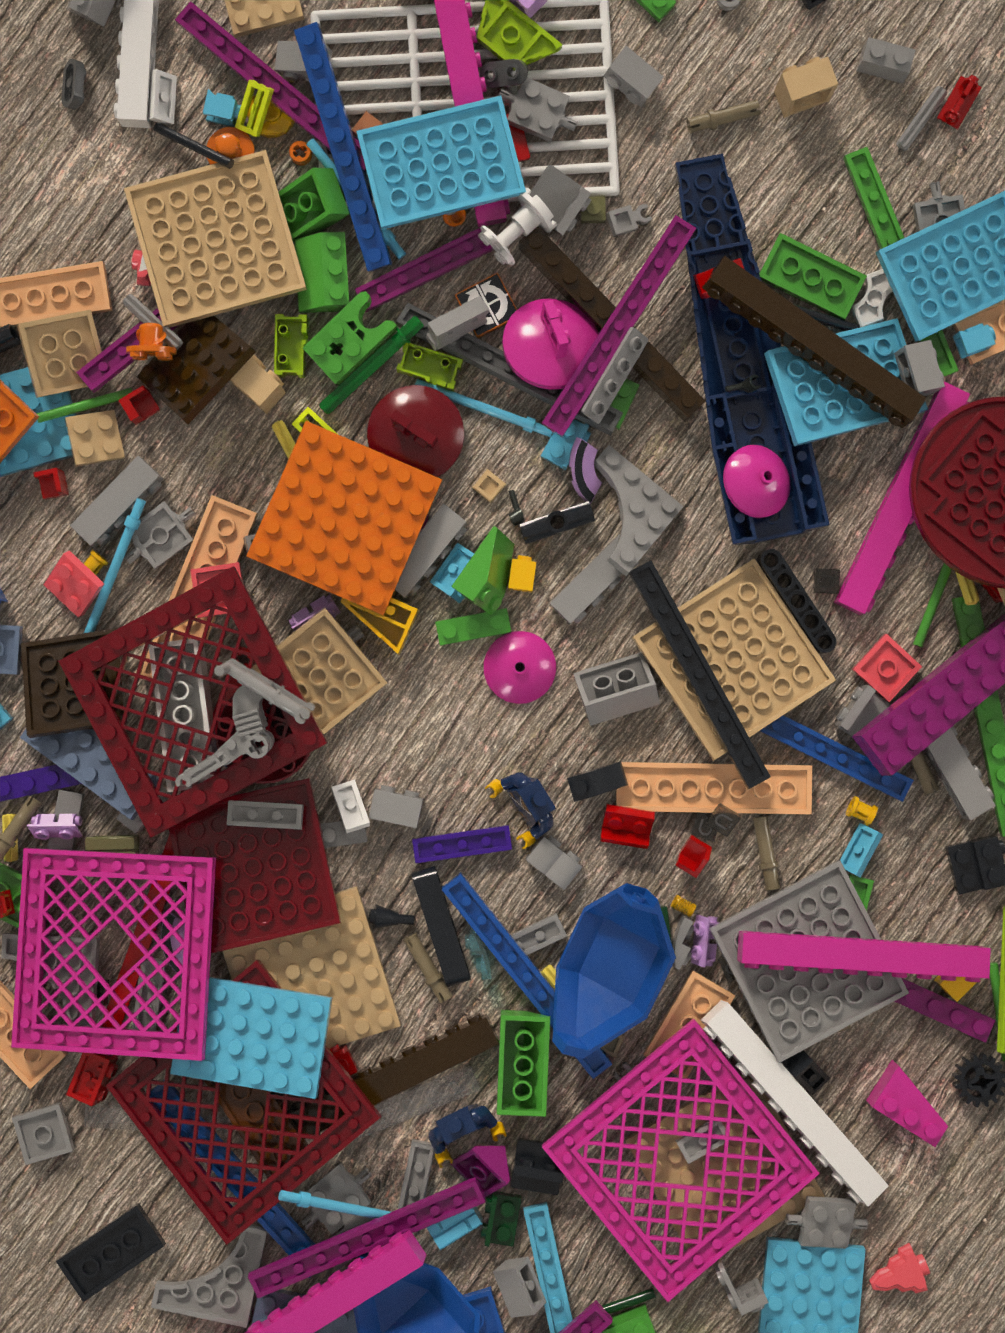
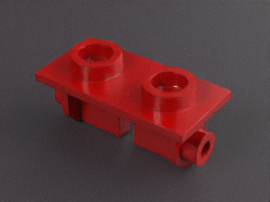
[937,75,982,130]

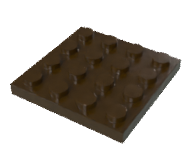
[136,316,256,425]
[21,628,127,738]

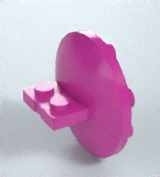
[502,298,599,390]

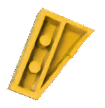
[340,598,419,655]

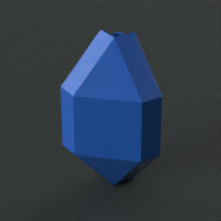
[552,883,676,1059]
[346,1252,480,1333]

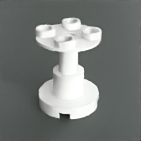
[478,187,557,266]

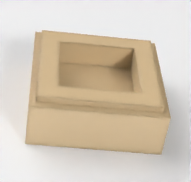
[472,469,506,503]

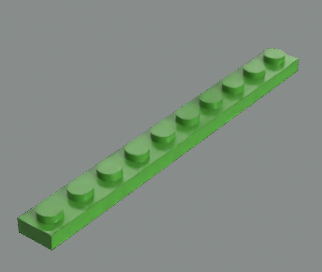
[843,147,959,377]
[952,597,1005,837]

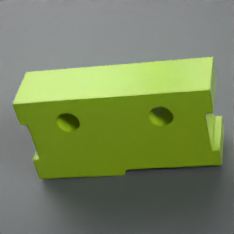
[274,314,309,378]
[396,343,463,392]

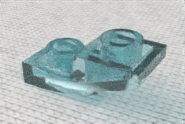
[465,927,492,980]

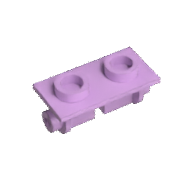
[288,594,341,631]
[27,814,82,840]
[691,914,719,967]

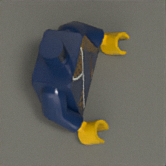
[485,772,556,849]
[429,1103,507,1168]

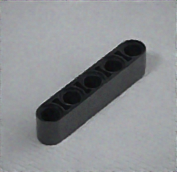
[757,549,836,653]
[412,866,471,987]

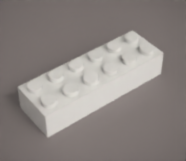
[149,639,218,792]

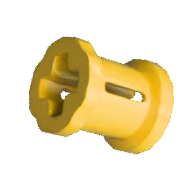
[83,550,109,575]
[845,796,878,826]

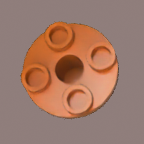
[207,127,255,165]
[126,323,177,361]

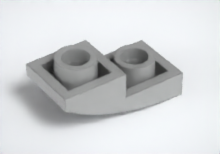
[673,914,694,970]

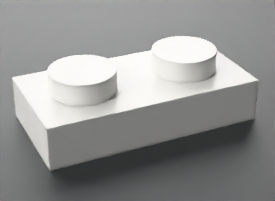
[148,69,177,126]
[331,780,370,833]

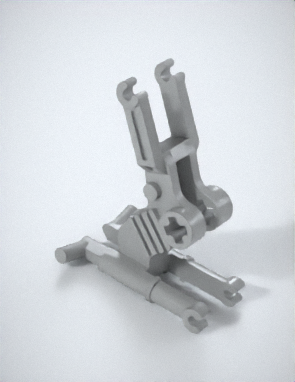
[175,658,316,787]

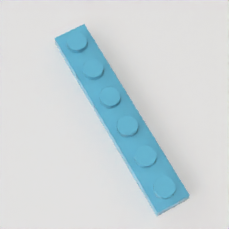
[523,1202,573,1333]

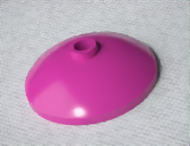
[723,445,790,518]
[484,631,556,704]

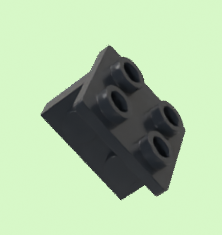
[510,1138,564,1195]

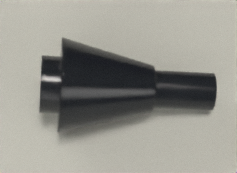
[369,904,415,929]

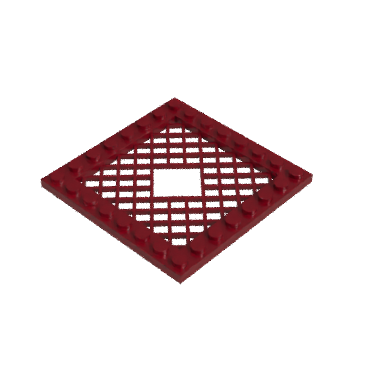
[58,566,328,838]
[106,959,382,1245]

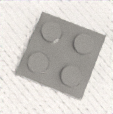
[12,1102,75,1165]

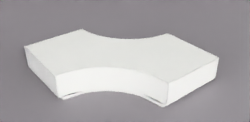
[851,269,893,328]

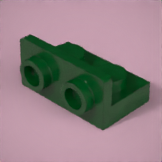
[480,1191,521,1247]

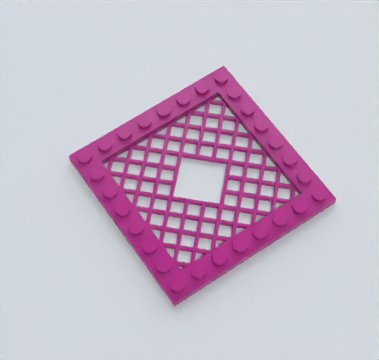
[11,848,216,1061]
[542,1018,820,1302]

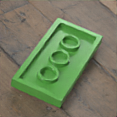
[759,233,867,320]

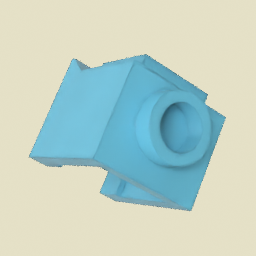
[203,89,241,127]
[953,323,996,359]

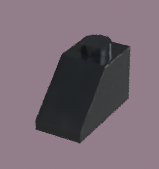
[567,761,628,802]
[781,1050,831,1095]

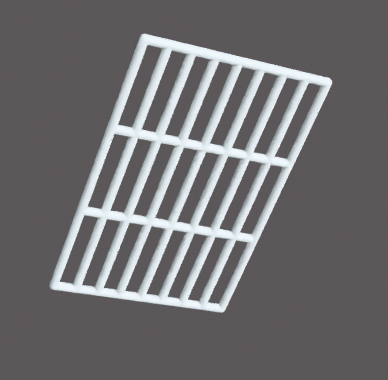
[310,0,620,210]

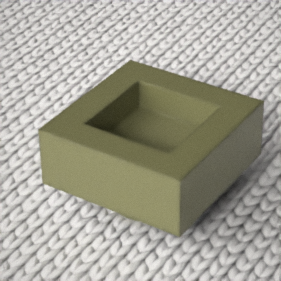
[581,196,606,224]

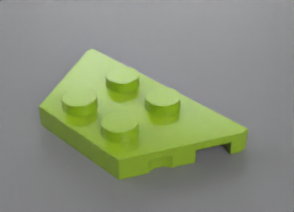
[476,0,562,71]

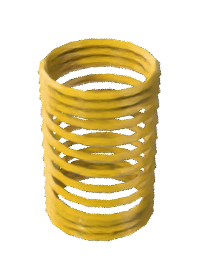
[671,895,696,917]

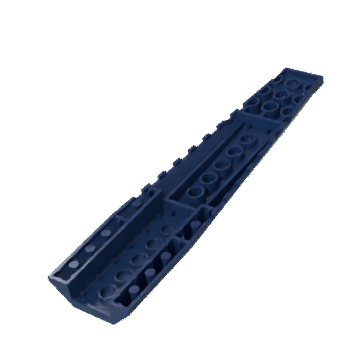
[675,153,830,545]

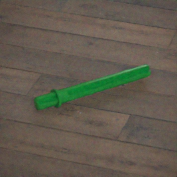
[319,316,424,414]

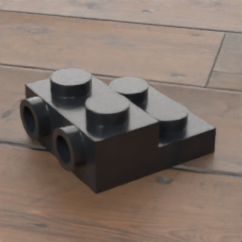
[945,835,1005,895]

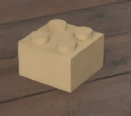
[774,57,838,118]
[230,355,286,414]

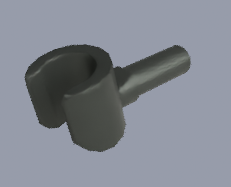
[725,375,761,393]
[508,490,524,526]

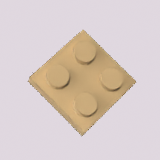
[65,410,125,467]

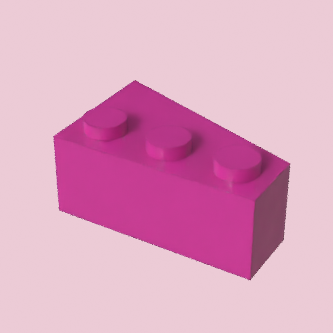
[866,1060,948,1147]

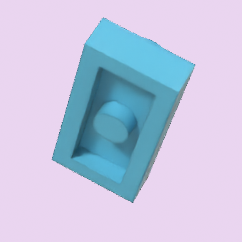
[840,823,883,878]

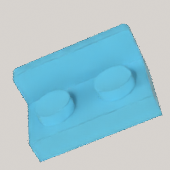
[540,419,591,471]
[430,542,474,603]

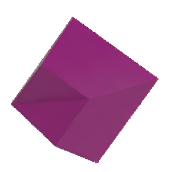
[449,1146,511,1197]

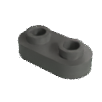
[61,59,86,110]
[480,59,528,88]

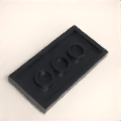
[56,1203,166,1302]

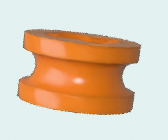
[289,141,312,166]

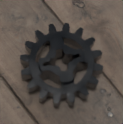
[952,1052,1005,1108]

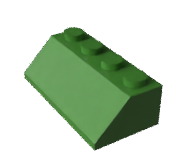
[497,1010,550,1117]

